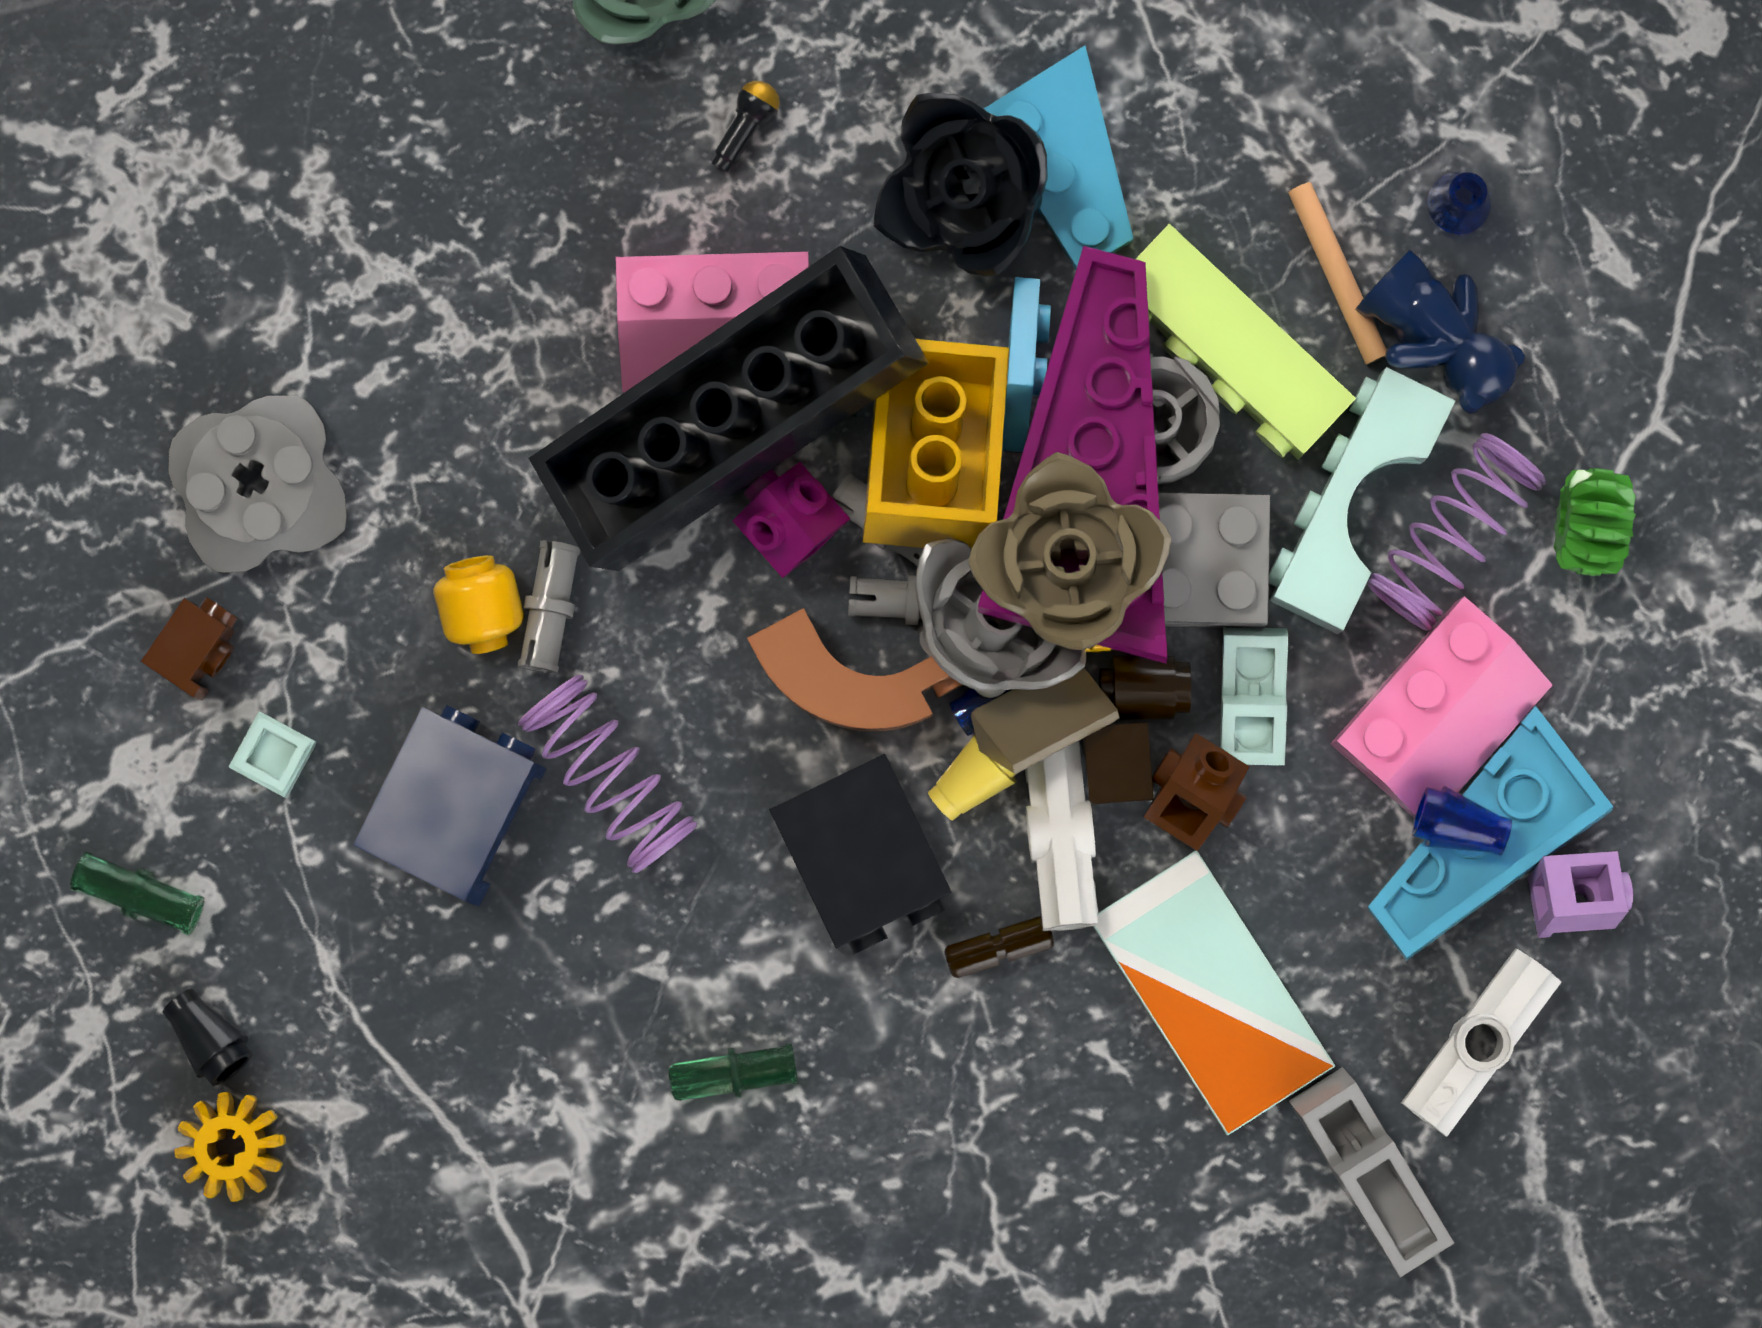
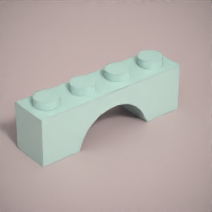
[1269,367,1455,634]

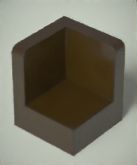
[1082,722,1154,804]

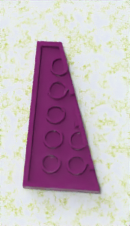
[978,246,1167,664]

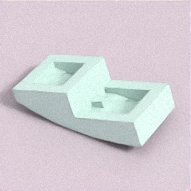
[1220,627,1288,765]

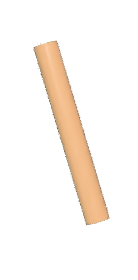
[1288,182,1387,365]

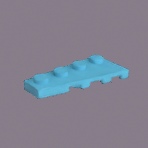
[1368,706,1613,961]

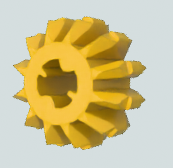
[175,1091,286,1202]

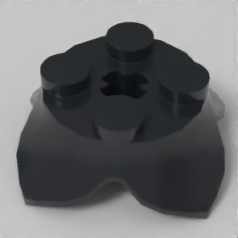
[874,93,1048,276]

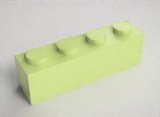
[1136,224,1356,460]

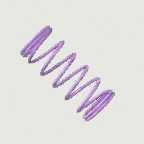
[1367,433,1547,631]
[518,675,697,873]

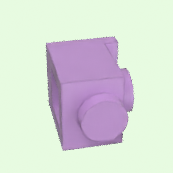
[1527,851,1633,938]

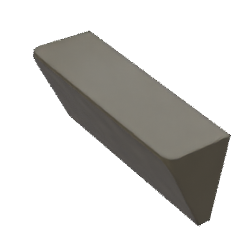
[971,668,1120,774]

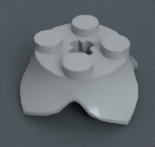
[169,396,347,573]
[915,539,1086,698]

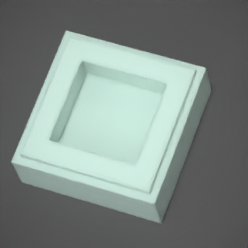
[229,711,317,798]

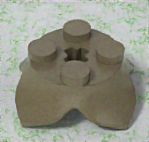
[968,452,1171,650]

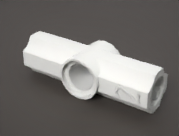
[1025,741,1098,931]
[1401,948,1561,1137]

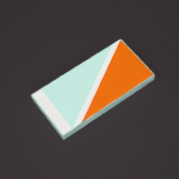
[1093,850,1335,1135]

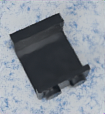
[769,754,952,955]

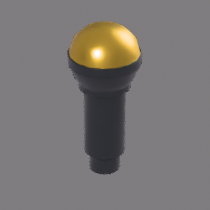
[712,81,780,173]

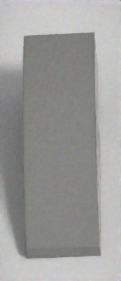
[1289,1067,1454,1278]

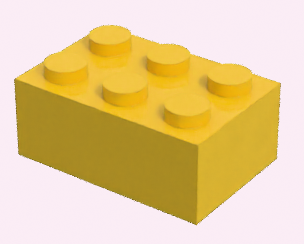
[862,339,1009,549]

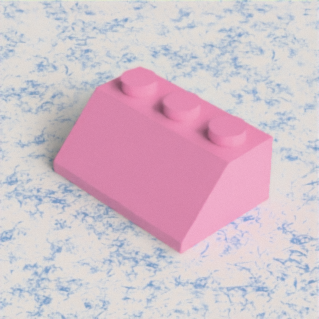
[616,252,809,393]
[1330,596,1552,828]

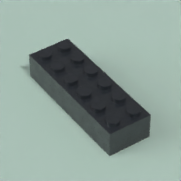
[528,246,929,571]

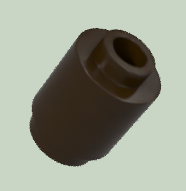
[1099,655,1191,719]

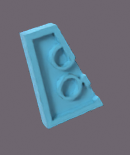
[984,46,1133,270]

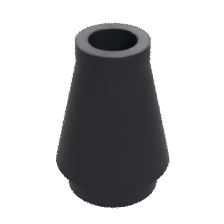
[162,988,253,1086]

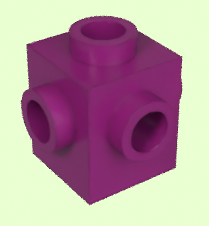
[733,462,850,578]

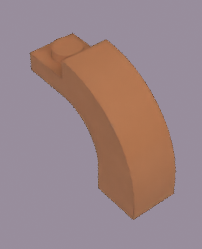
[747,608,963,732]

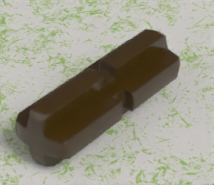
[944,916,1054,978]

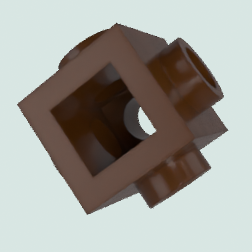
[1143,733,1250,851]

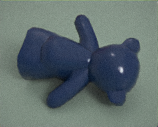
[1355,250,1525,414]

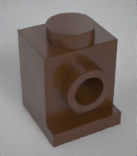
[140,597,238,701]

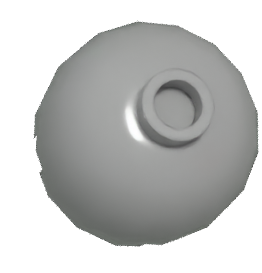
[1150,354,1220,484]

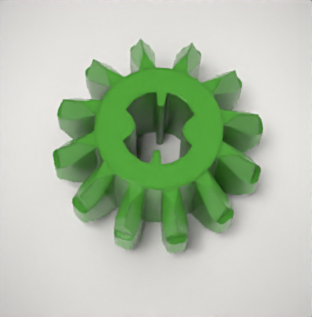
[1553,468,1636,576]

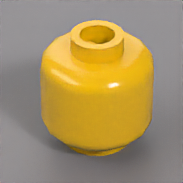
[433,555,524,654]

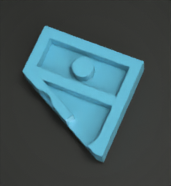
[1002,277,1051,452]

